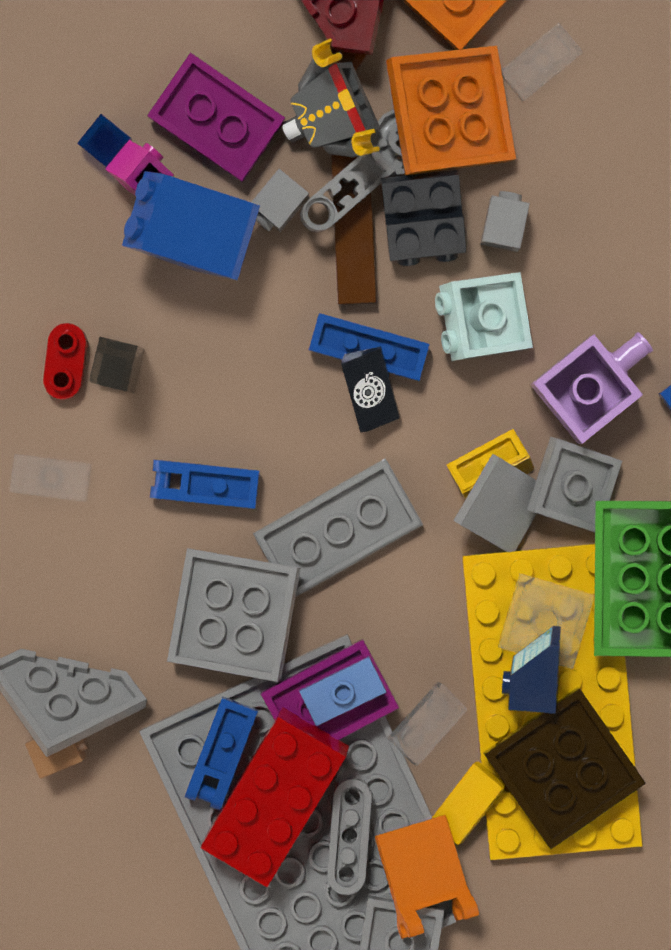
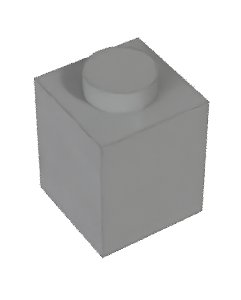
[251,169,309,233]
[480,191,530,252]

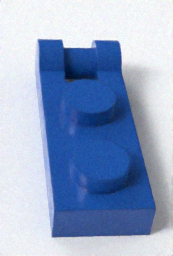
[150,460,260,509]
[184,697,258,811]

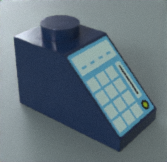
[502,626,561,713]

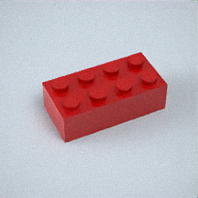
[200,707,349,887]

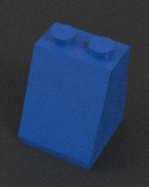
[122,171,260,280]

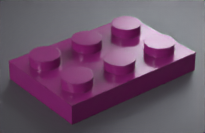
[147,52,286,183]
[261,639,399,740]

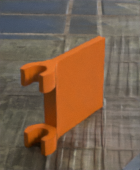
[374,815,479,939]

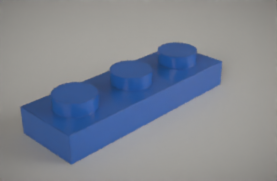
[309,313,430,381]

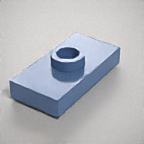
[299,656,386,726]

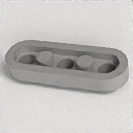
[327,777,372,895]

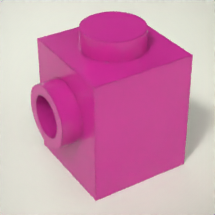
[105,140,174,195]

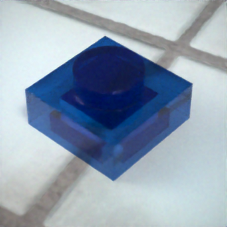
[77,114,132,167]

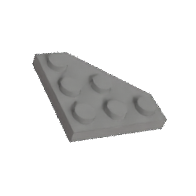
[0,649,147,757]

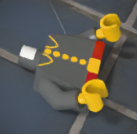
[283,38,381,158]

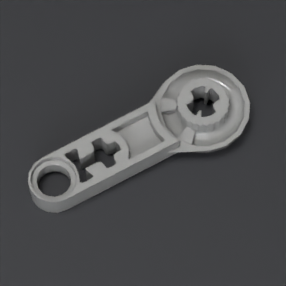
[300,109,405,232]

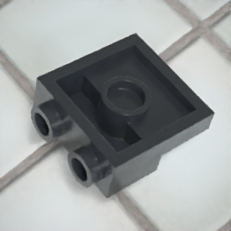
[381,169,466,266]

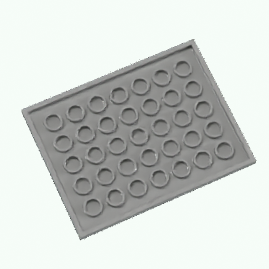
[139,634,462,950]

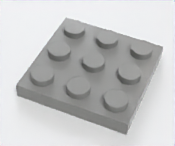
[167,548,301,682]

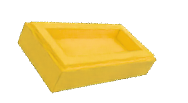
[432,761,507,845]

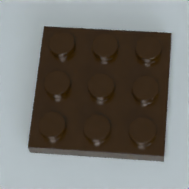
[483,687,646,849]

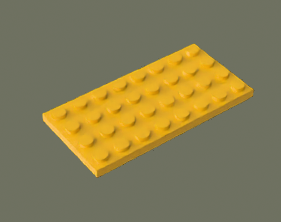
[462,543,642,860]

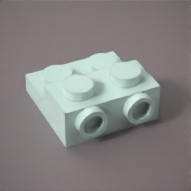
[435,272,533,361]

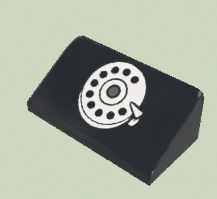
[341,346,400,433]

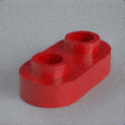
[43,323,88,400]

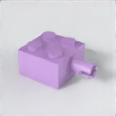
[530,332,653,444]

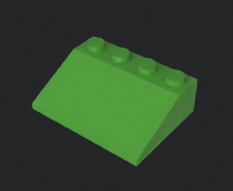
[594,501,671,657]

